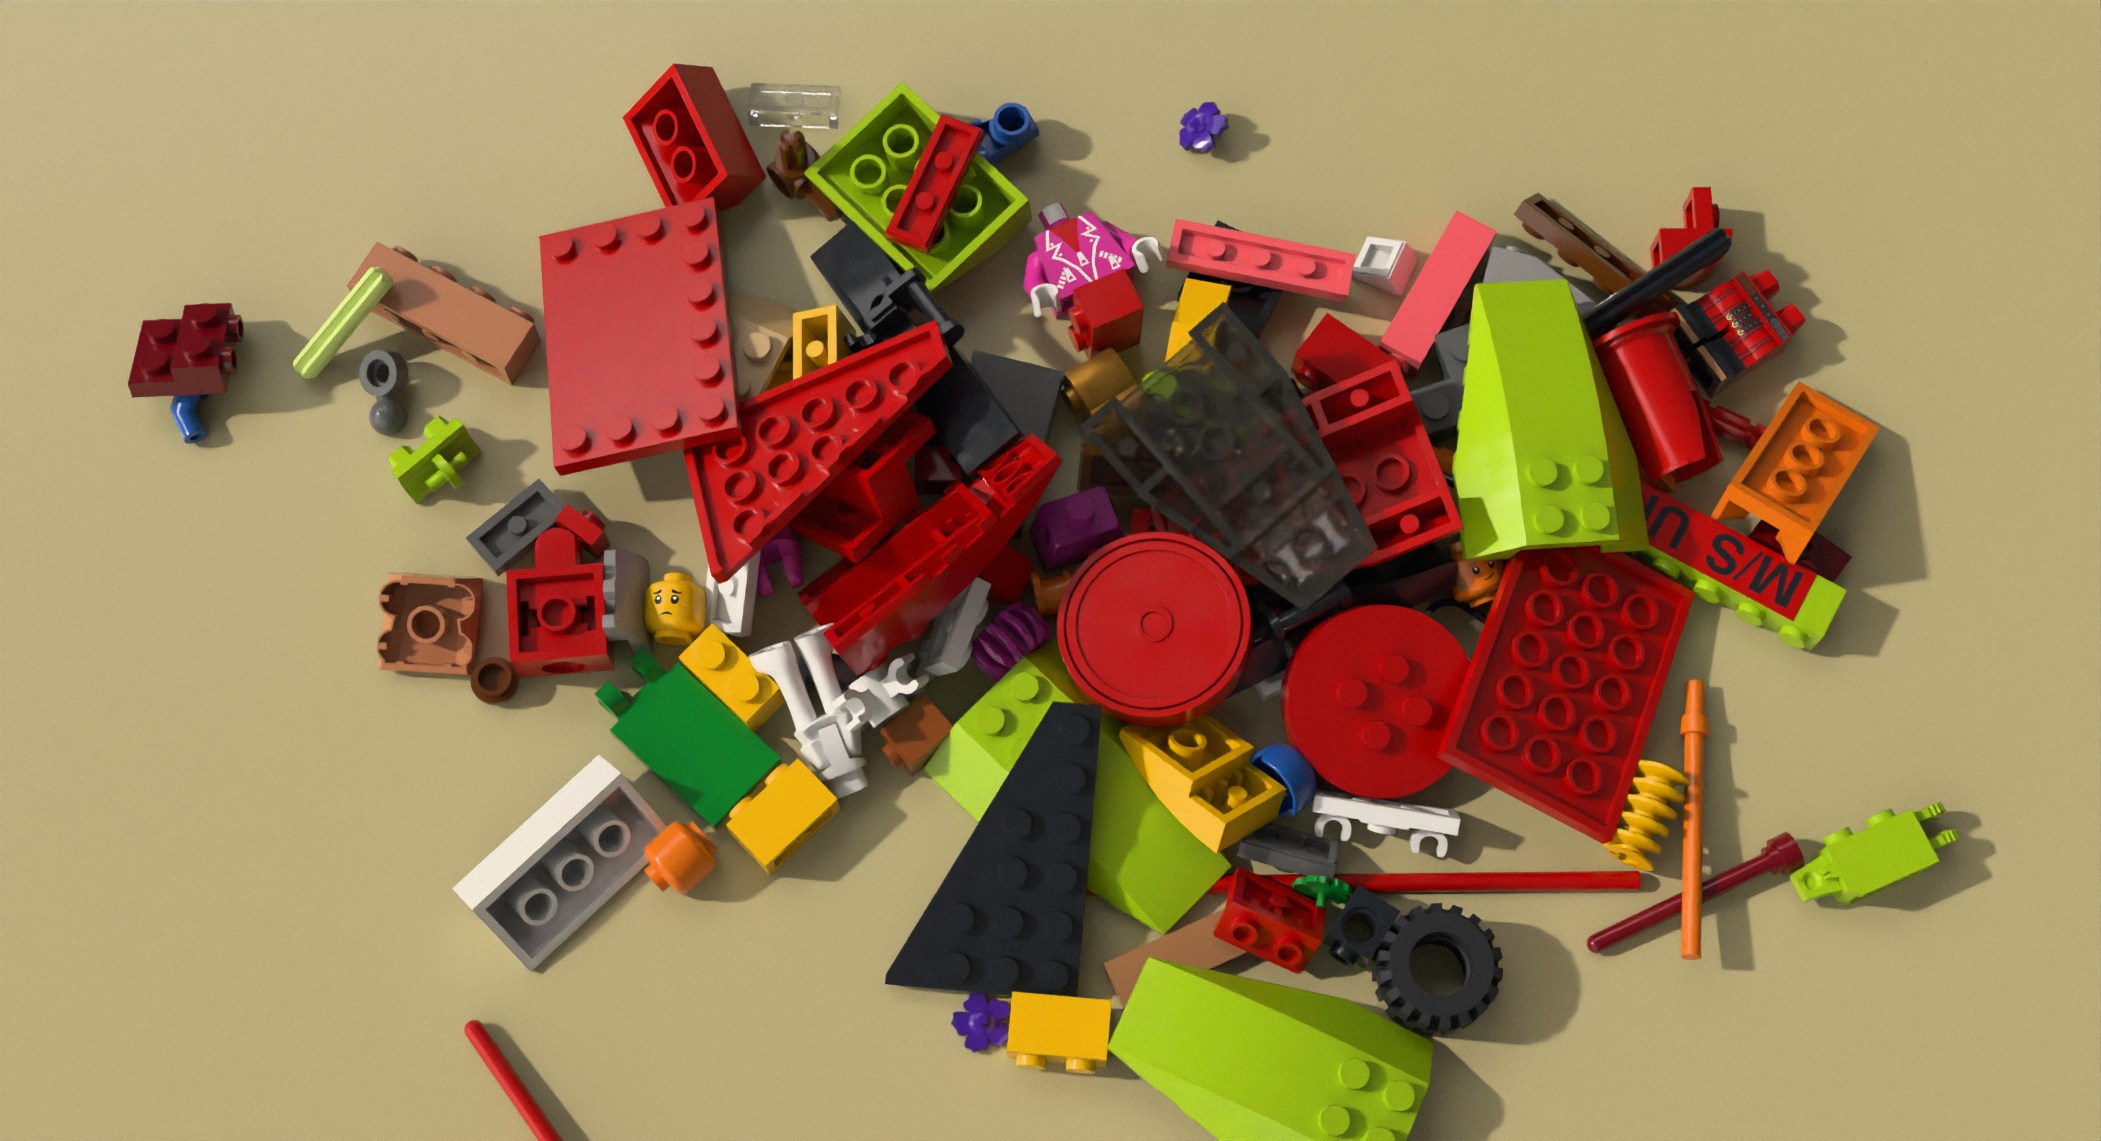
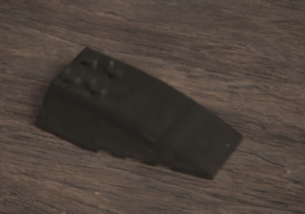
[1079,301,1378,612]

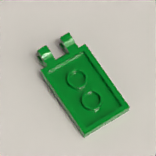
[594,647,782,831]

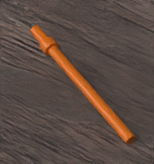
[1680,680,1709,960]

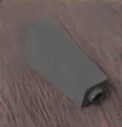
[971,350,1064,540]

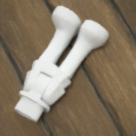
[749,623,869,799]

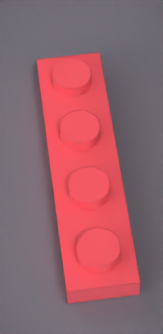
[1166,219,1356,303]

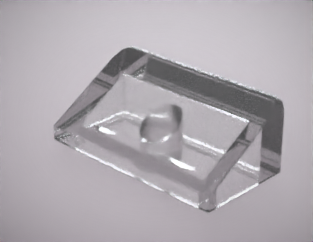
[747,83,841,129]

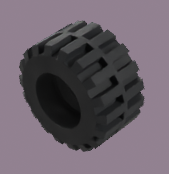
[1372,903,1503,1036]

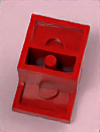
[789,409,936,564]

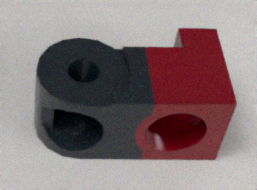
[915,411,963,495]

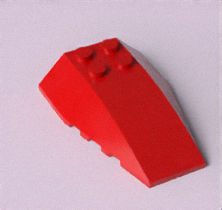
[1149,359,1464,586]
[797,433,1063,676]

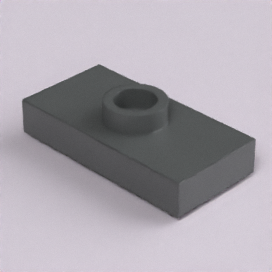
[1237,822,1341,879]

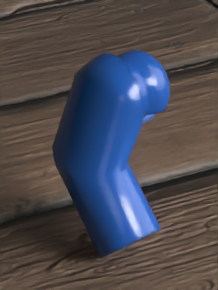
[170,394,209,444]

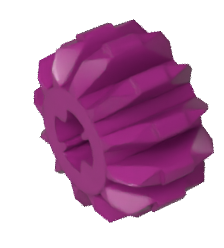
[970,601,1050,682]

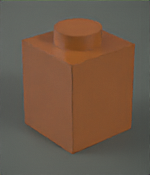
[879,693,953,777]

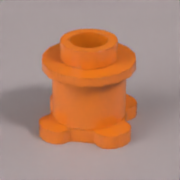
[1030,569,1071,623]

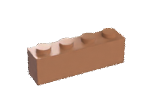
[347,242,541,386]

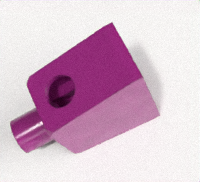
[1029,486,1125,574]

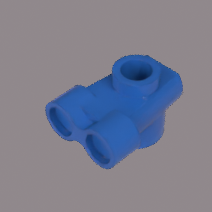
[968,103,1039,167]

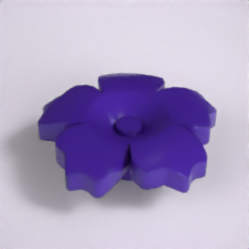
[1179,102,1229,154]
[951,992,1010,1053]

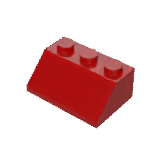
[622,63,767,212]

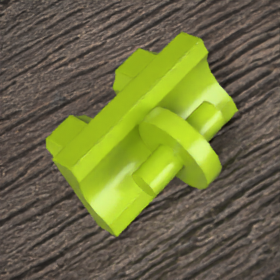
[388,416,481,504]

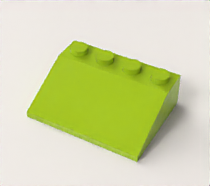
[804,81,1032,295]

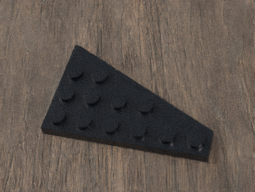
[885,701,1102,997]

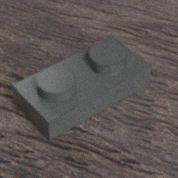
[466,479,565,577]

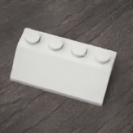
[452,755,667,972]

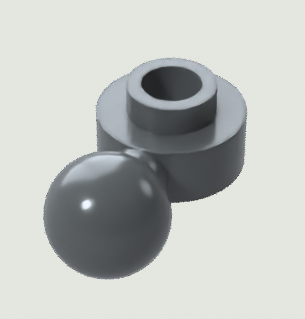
[359,350,408,436]

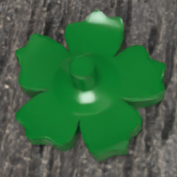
[1292,875,1353,909]

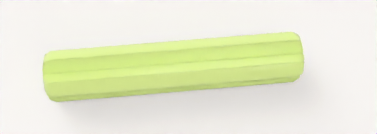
[293,267,393,379]

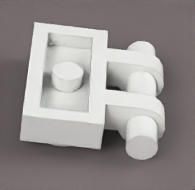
[915,577,991,681]

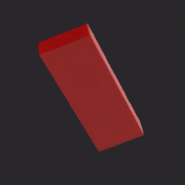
[885,114,985,255]

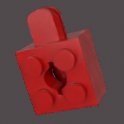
[506,527,615,678]

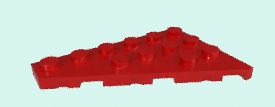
[683,319,953,584]

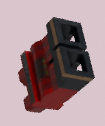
[1669,269,1806,398]

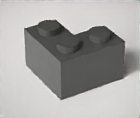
[1410,323,1470,444]

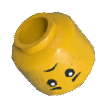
[644,573,706,646]

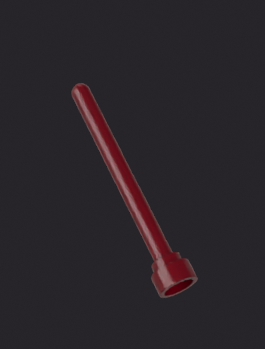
[1586,832,1805,953]

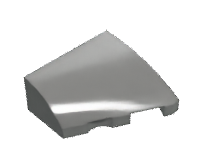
[602,549,653,653]

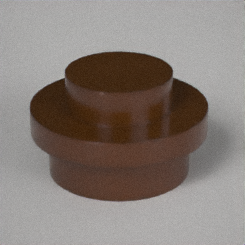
[470,657,520,705]

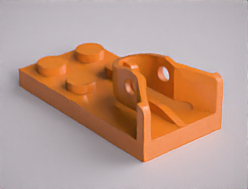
[1711,381,1880,565]

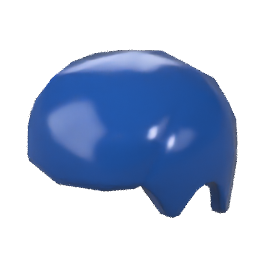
[1250,744,1318,817]

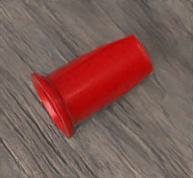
[1592,312,1724,485]

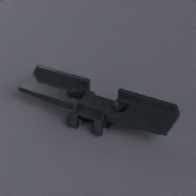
[810,221,1024,477]
[1226,543,1458,699]

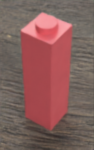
[1378,210,1497,380]

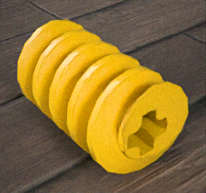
[1601,760,1690,872]

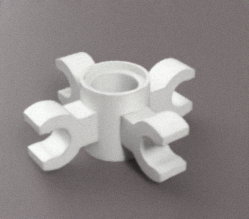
[831,653,929,733]

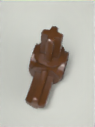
[766,130,844,222]

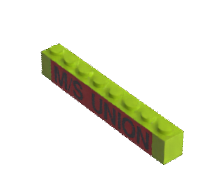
[1622,481,1847,651]

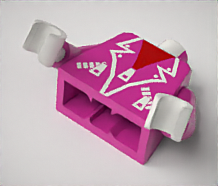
[1023,203,1164,319]

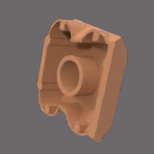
[377,572,483,675]

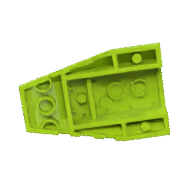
[1452,279,1649,562]
[924,639,1232,936]
[1107,957,1434,1141]

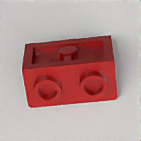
[1213,866,1326,974]

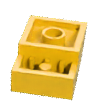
[1119,713,1286,854]

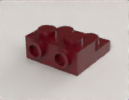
[128,303,244,398]

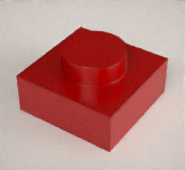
[555,504,610,560]

